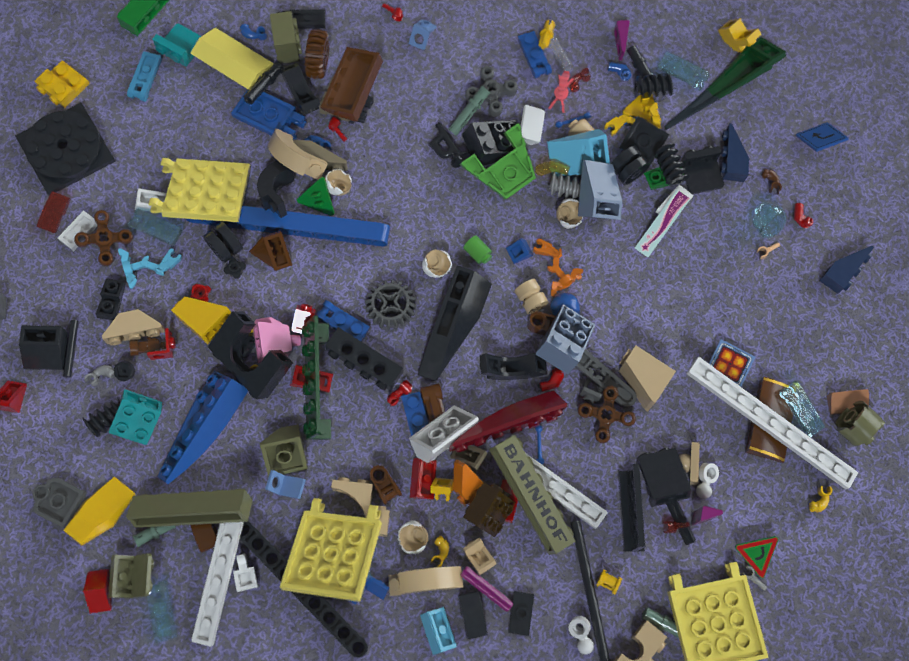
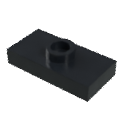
[508,591,534,636]

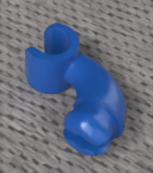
[240,24,267,40]
[304,135,332,150]

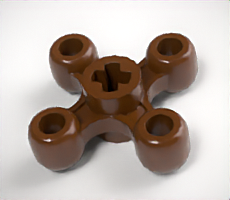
[74,210,133,267]
[578,386,636,443]

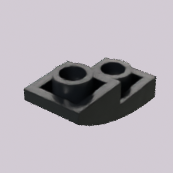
[96,278,125,321]
[458,591,488,640]

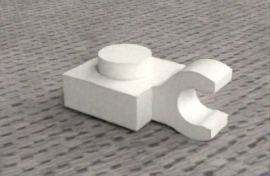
[233,554,258,592]

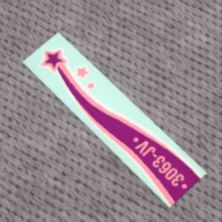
[635,190,690,257]

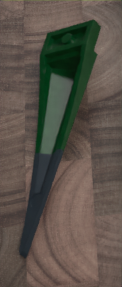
[665,37,786,130]

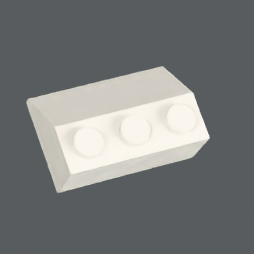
[409,405,479,463]

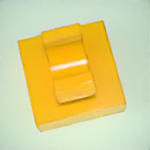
[431,478,453,501]

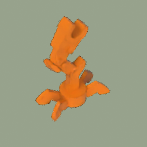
[533,239,583,297]

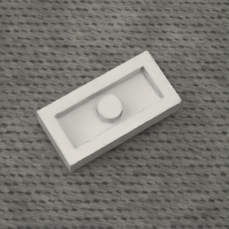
[58,210,97,251]

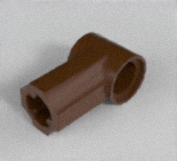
[420,383,445,422]

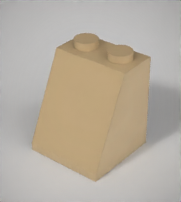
[619,346,676,412]

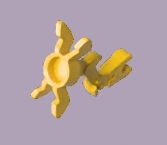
[604,102,661,136]

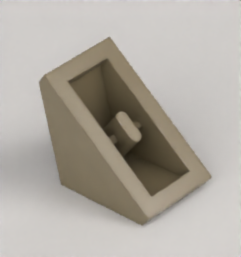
[450,445,487,474]

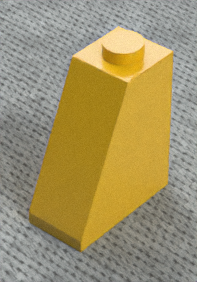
[171,297,231,344]

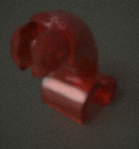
[569,68,591,92]

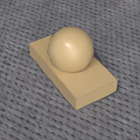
[679,442,700,485]

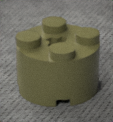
[835,401,885,446]

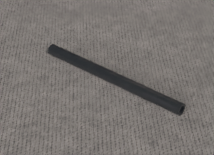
[570,520,610,661]

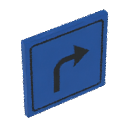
[796,122,849,152]

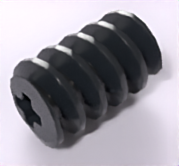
[634,74,673,98]
[654,144,689,185]
[82,397,121,437]

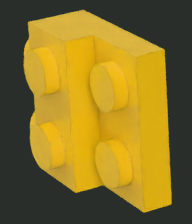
[34,60,90,108]

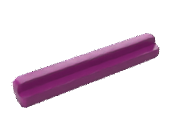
[461,566,513,612]

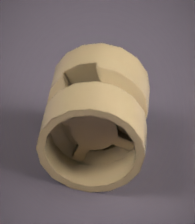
[514,279,549,314]

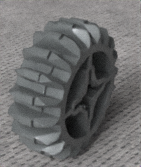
[365,279,416,330]

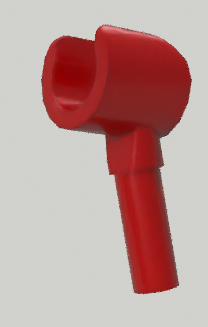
[382,3,403,22]
[328,117,347,142]

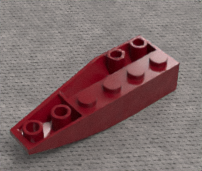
[449,390,568,453]

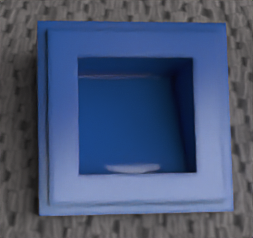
[506,238,533,264]

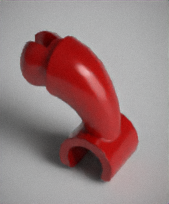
[387,380,412,406]

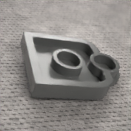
[32,478,87,529]

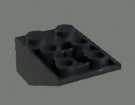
[462,120,528,165]

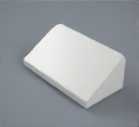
[520,105,545,145]

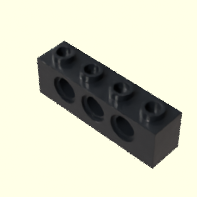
[325,327,403,392]

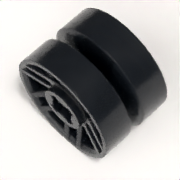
[611,146,650,185]
[202,222,243,263]

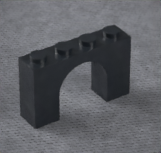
[208,311,293,399]

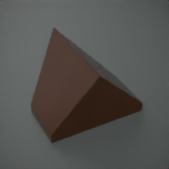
[249,231,292,271]

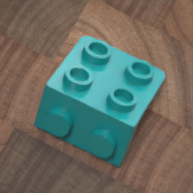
[152,24,202,67]

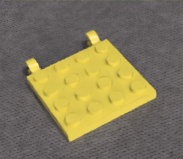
[148,158,251,222]
[280,498,382,602]
[667,562,769,661]

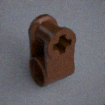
[527,311,556,336]
[370,465,402,505]

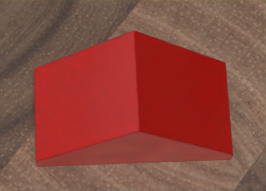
[0,381,27,413]
[83,569,112,614]

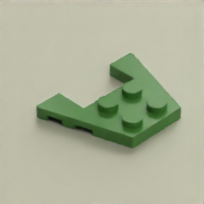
[460,123,536,200]

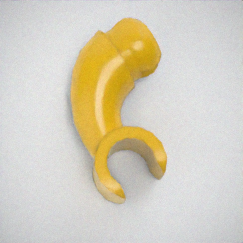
[809,486,832,513]
[431,536,449,567]

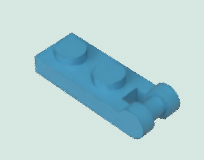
[127,51,162,102]

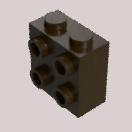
[463,482,515,538]

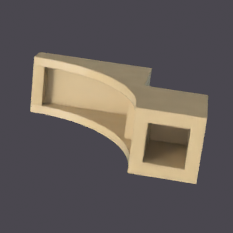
[331,477,390,537]

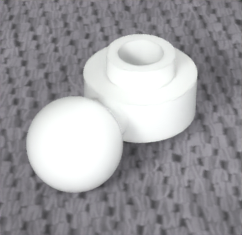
[696,463,719,499]
[569,616,594,654]

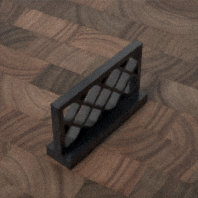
[618,464,646,552]

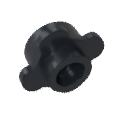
[223,257,246,279]

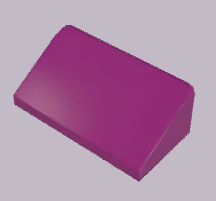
[691,506,723,526]

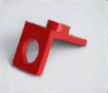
[147,328,176,360]

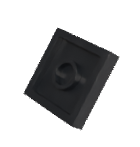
[619,116,670,166]

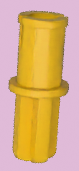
[538,20,555,50]

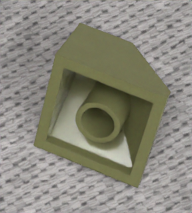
[260,424,308,477]

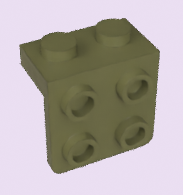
[108,553,154,598]

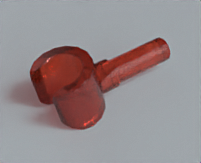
[662,521,690,533]

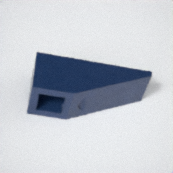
[720,123,750,182]
[819,246,874,294]

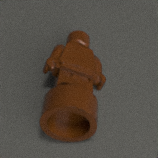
[129,337,166,356]

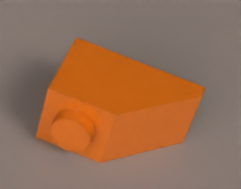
[453,460,483,506]

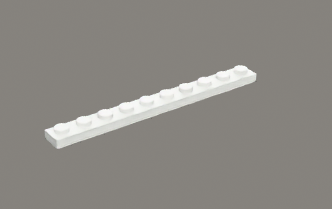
[686,357,858,489]

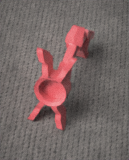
[548,70,574,113]

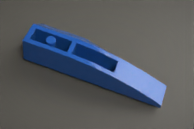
[157,370,248,484]

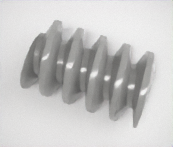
[549,172,581,200]

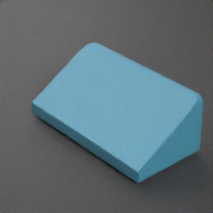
[420,607,457,655]

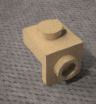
[463,538,496,575]

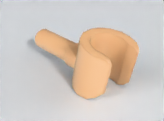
[756,242,780,259]

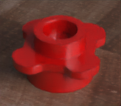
[190,284,211,302]

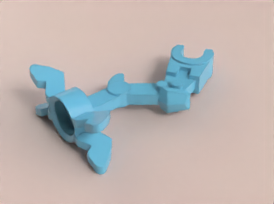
[118,249,182,289]

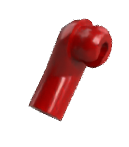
[794,203,813,228]

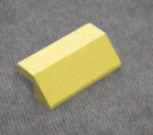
[190,28,274,90]

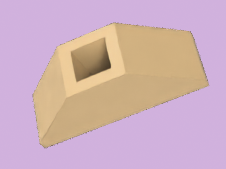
[102,309,165,346]

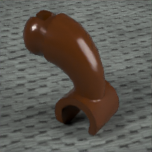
[762,169,782,195]

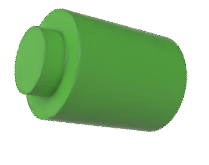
[463,235,492,264]

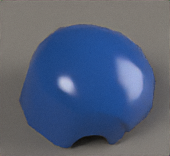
[550,293,580,316]

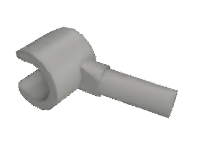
[741,566,767,591]

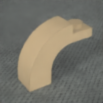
[268,128,328,179]
[388,567,463,596]

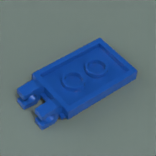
[231,89,307,140]

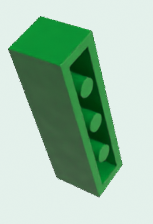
[117,0,169,37]

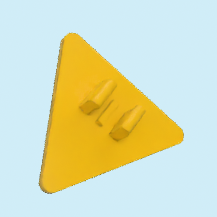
[623,93,661,122]

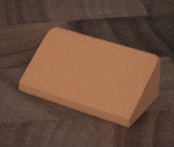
[826,389,869,415]

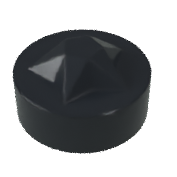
[114,361,135,381]

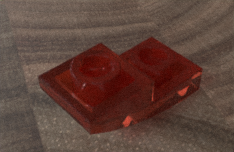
[36,191,71,233]

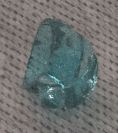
[751,202,786,238]

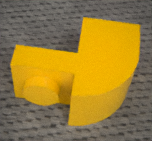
[718,18,761,52]

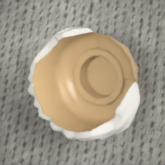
[325,169,352,196]
[556,198,583,229]
[422,250,452,278]
[398,520,428,554]

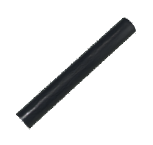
[63,320,78,378]

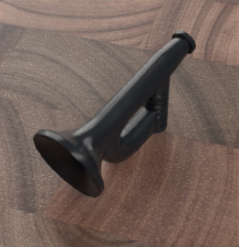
[428,122,471,168]

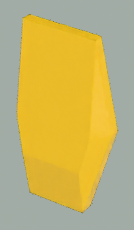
[64,477,136,546]

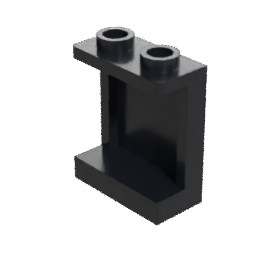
[636,448,692,507]

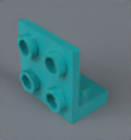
[109,389,162,445]

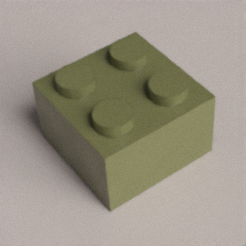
[270,11,302,64]

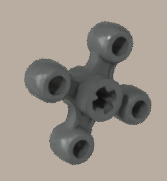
[465,66,518,117]

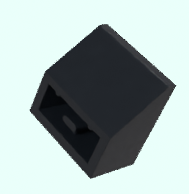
[19,325,68,370]

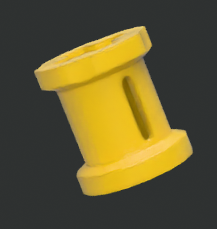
[596,569,622,595]

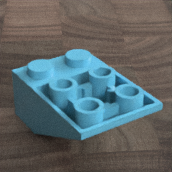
[547,129,610,177]

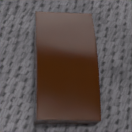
[190,524,218,553]

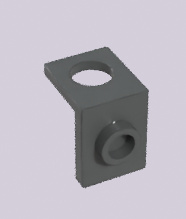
[579,378,602,404]

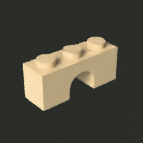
[614,621,667,661]

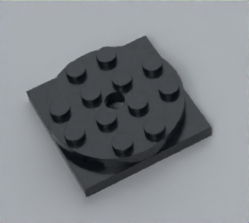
[15,102,116,196]

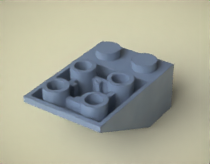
[578,160,622,220]
[535,304,595,375]

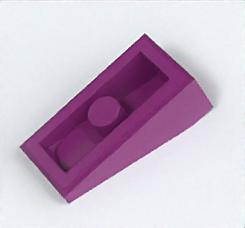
[614,20,630,61]

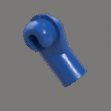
[608,62,631,81]

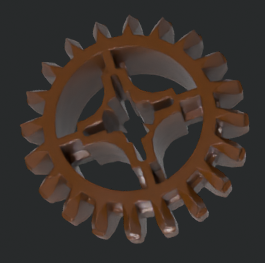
[305,29,330,79]

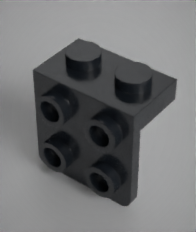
[680,146,724,194]

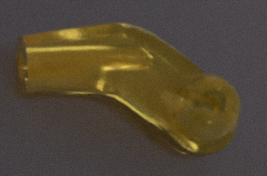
[535,159,570,176]

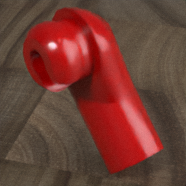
[539,368,564,392]

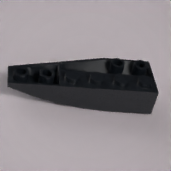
[418,265,492,382]

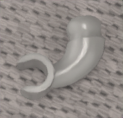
[84,365,115,387]

